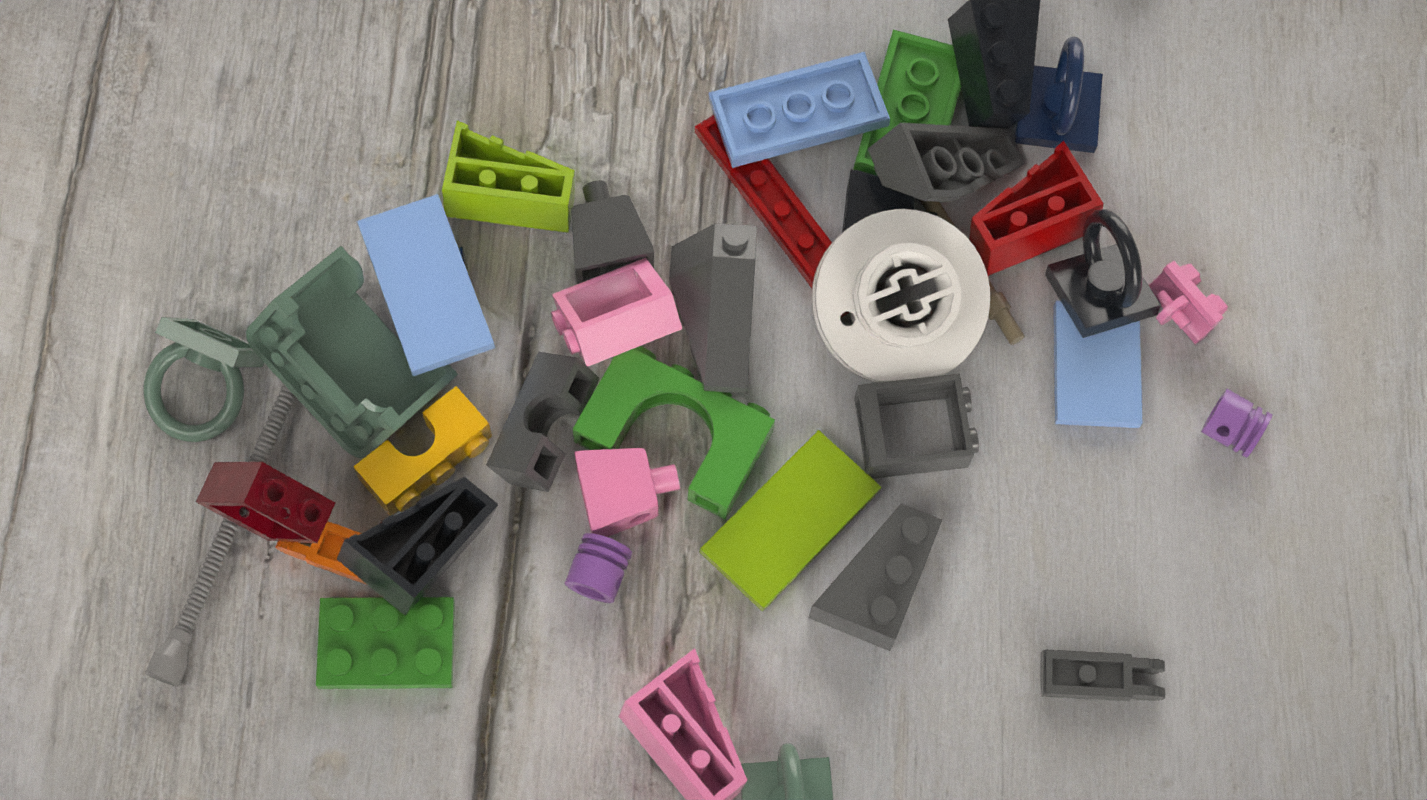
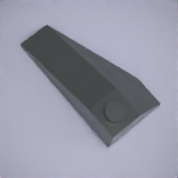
[669,223,757,394]

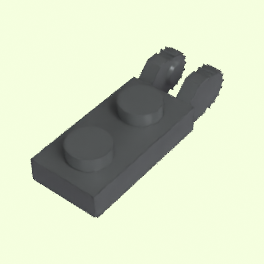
[1040,649,1165,701]

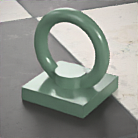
[143,317,264,442]
[741,743,833,800]

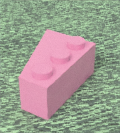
[618,648,747,800]

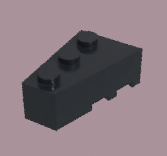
[948,0,1041,129]

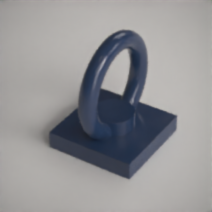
[1014,36,1103,153]

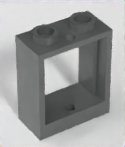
[854,374,979,479]

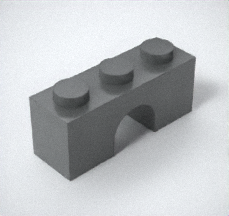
[486,351,600,492]

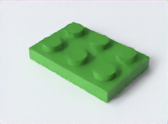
[316,597,455,689]

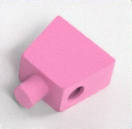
[574,448,680,537]

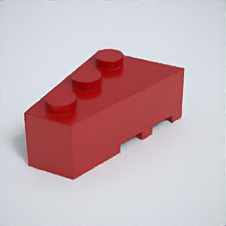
[969,141,1104,276]

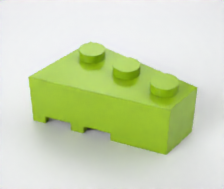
[442,120,575,233]

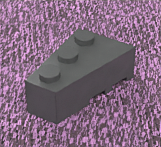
[808,503,942,651]

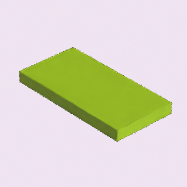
[699,430,882,612]

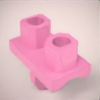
[1149,261,1228,344]

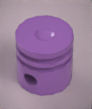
[1201,389,1273,458]
[565,533,632,603]

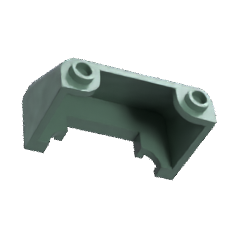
[246,246,458,458]

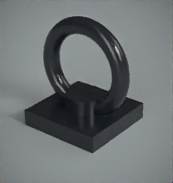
[1045,209,1161,338]

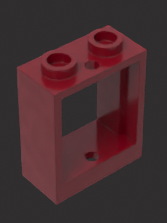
[196,462,336,543]

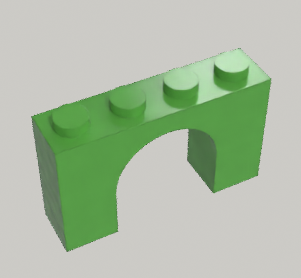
[573,346,775,520]

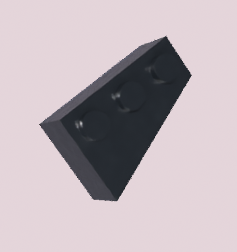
[337,476,498,616]

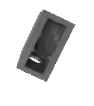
[571,180,654,284]

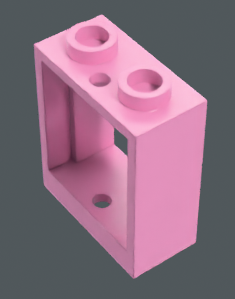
[551,258,682,367]

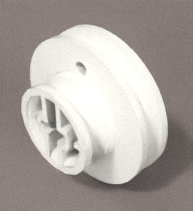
[812,209,990,383]

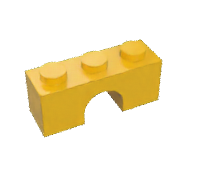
[353,386,492,516]

